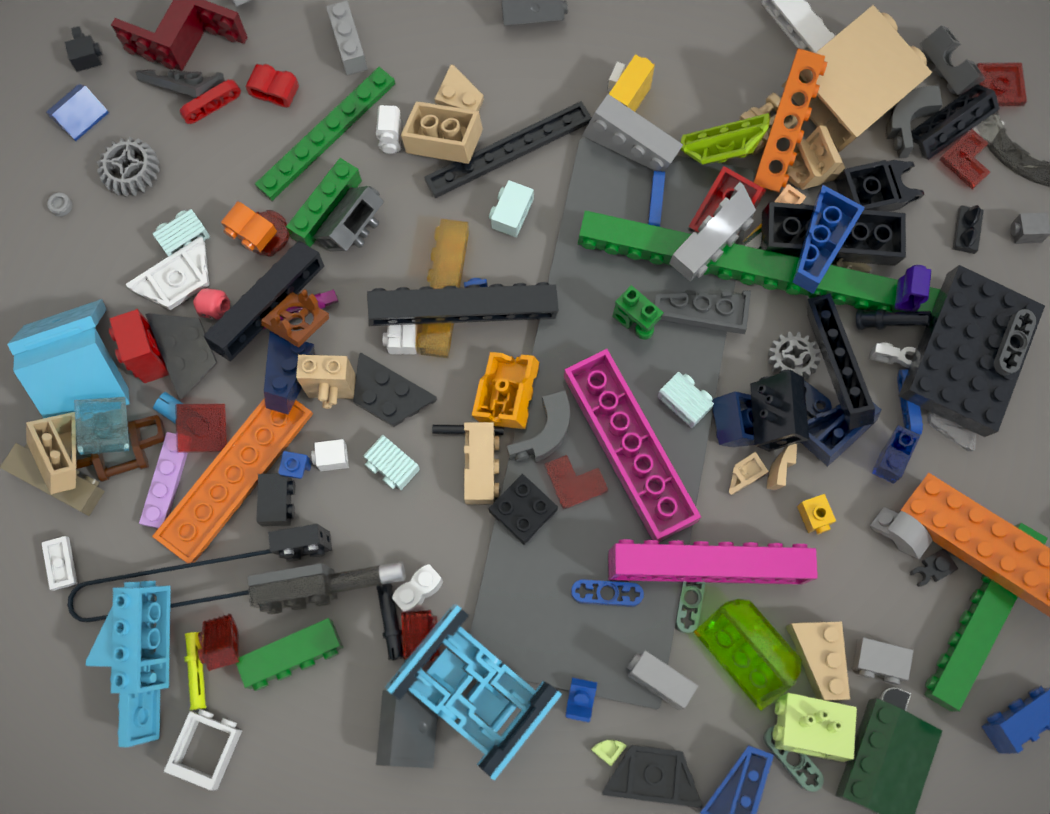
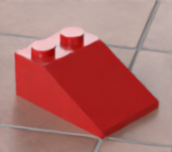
[689,166,766,235]

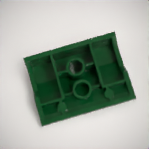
[835,698,942,814]

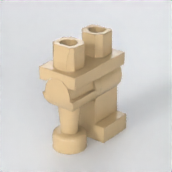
[740,93,797,155]

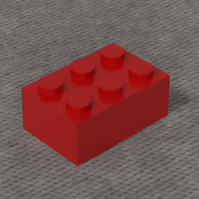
[109,309,169,383]

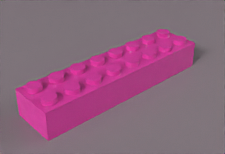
[564,349,701,542]
[608,539,818,585]

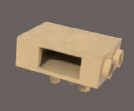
[296,355,356,409]

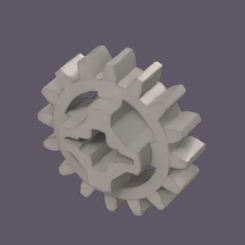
[768,332,821,379]

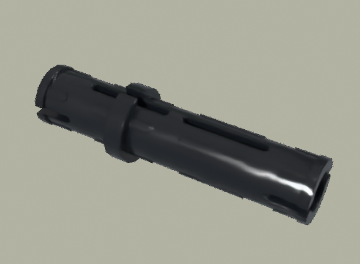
[376,583,405,661]

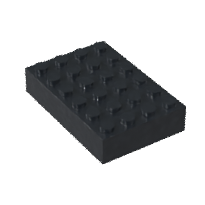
[899,265,1045,437]

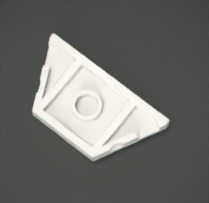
[126,236,209,310]

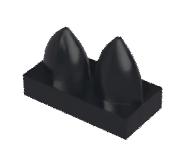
[953,205,984,254]

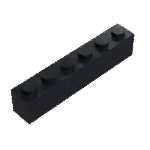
[203,241,324,362]
[807,293,875,430]

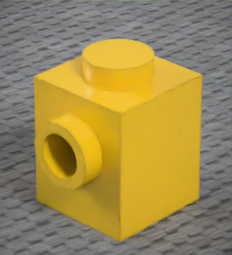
[797,494,836,534]

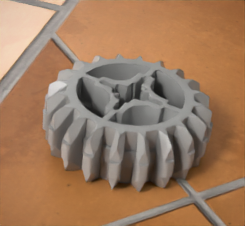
[97,137,160,197]

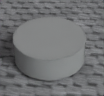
[47,193,73,216]

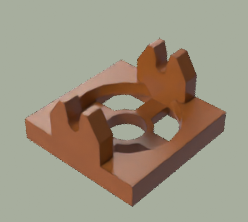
[261,289,329,347]

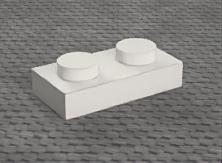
[41,536,77,591]

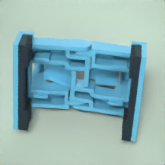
[385,604,562,780]

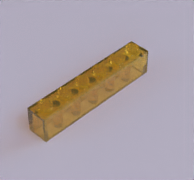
[416,219,469,358]

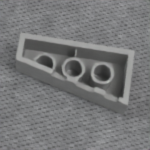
[582,94,683,172]

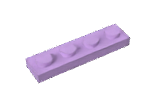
[139,432,192,529]

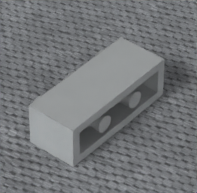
[326,1,368,75]

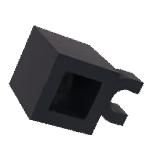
[65,26,103,72]

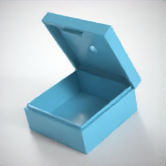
[7,299,130,422]

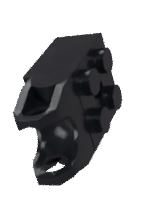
[835,160,925,212]

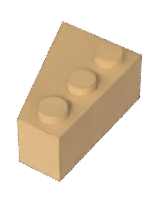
[26,411,76,495]
[464,422,499,505]
[785,622,850,701]

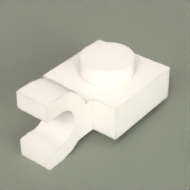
[869,342,916,368]

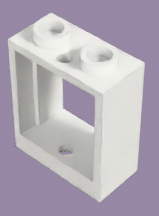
[164,709,242,790]

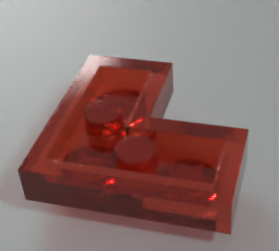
[939,129,990,190]
[545,455,608,509]

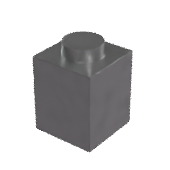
[1010,212,1050,244]

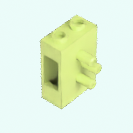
[773,693,857,762]

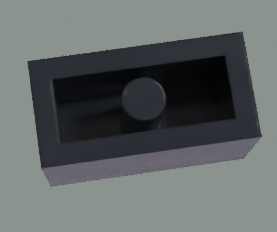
[257,473,295,526]

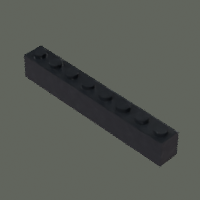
[367,282,559,326]

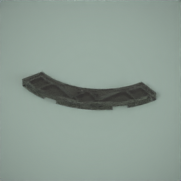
[977,111,1050,187]

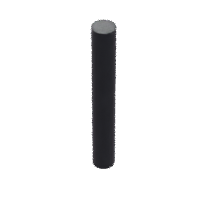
[432,425,504,435]

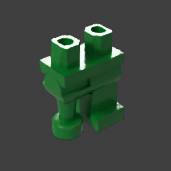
[612,285,664,340]

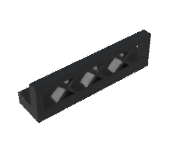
[911,84,1000,160]

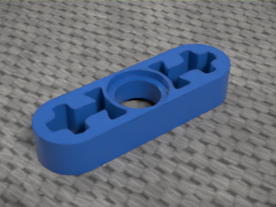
[648,171,665,227]
[897,369,923,436]
[571,580,644,607]

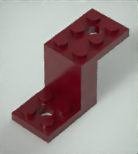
[111,0,248,71]

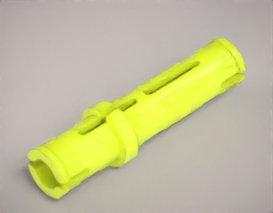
[184,632,207,710]

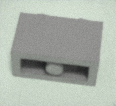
[852,638,913,685]

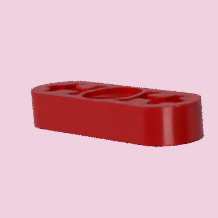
[180,80,241,124]

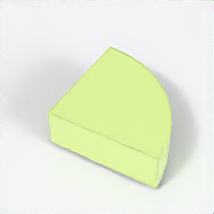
[591,740,627,766]

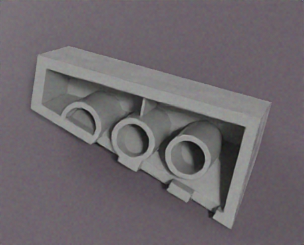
[669,182,756,282]

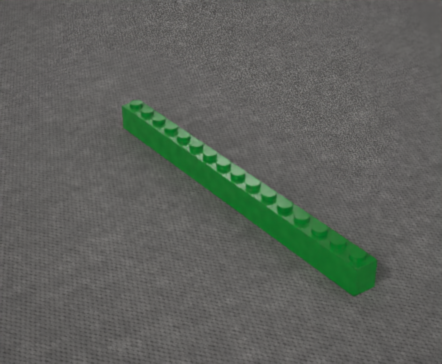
[578,210,941,312]

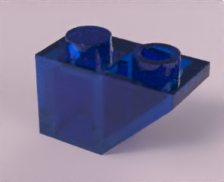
[871,425,921,484]

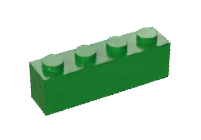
[286,158,362,247]
[234,618,343,691]

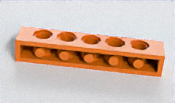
[753,48,828,192]

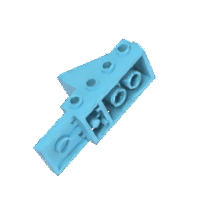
[86,581,171,747]

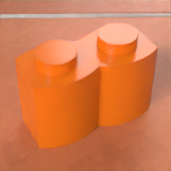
[221,201,277,252]

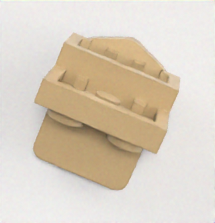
[786,125,846,190]

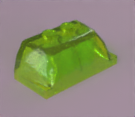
[694,599,801,711]

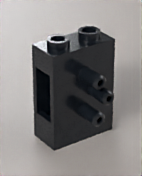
[750,370,809,452]

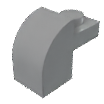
[870,507,933,559]

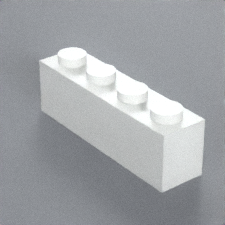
[762,0,835,53]

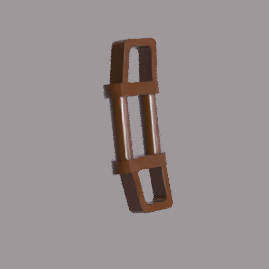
[76,415,165,482]

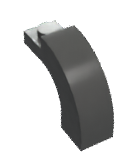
[886,85,943,158]
[507,390,570,463]

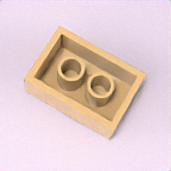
[401,101,483,164]

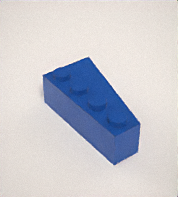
[793,185,865,294]

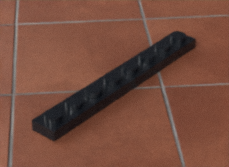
[424,101,592,199]

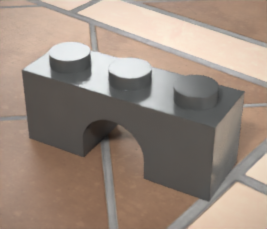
[920,25,986,95]

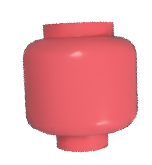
[193,288,230,320]

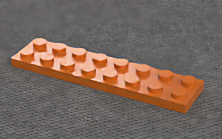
[152,398,313,564]

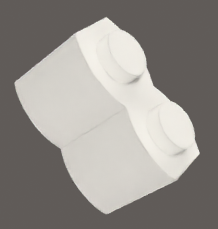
[376,105,403,154]
[392,564,443,615]

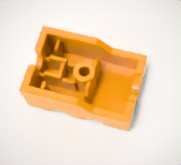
[471,352,540,429]

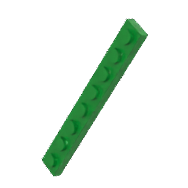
[255,67,396,201]

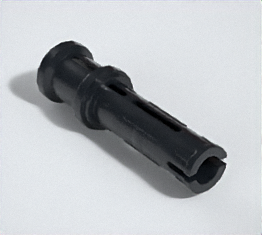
[856,309,932,330]

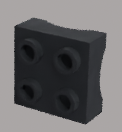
[489,473,558,545]

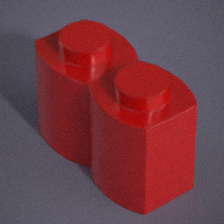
[246,64,299,108]

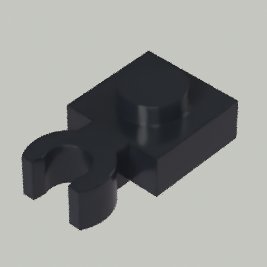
[910,548,958,587]

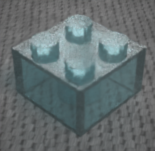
[74,397,129,455]

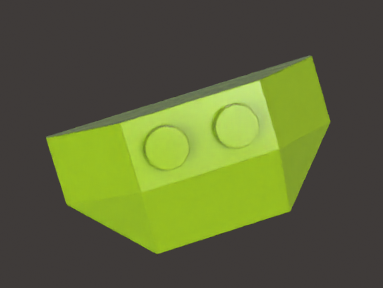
[680,113,770,164]

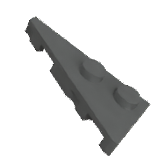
[136,70,224,98]

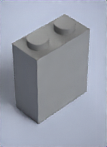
[627,650,698,710]

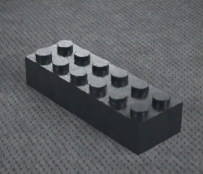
[761,202,906,266]

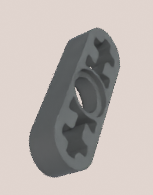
[994,309,1036,376]

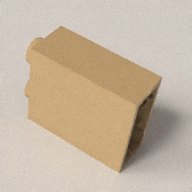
[782,5,932,152]

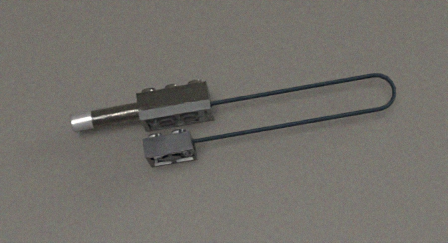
[67,524,405,622]

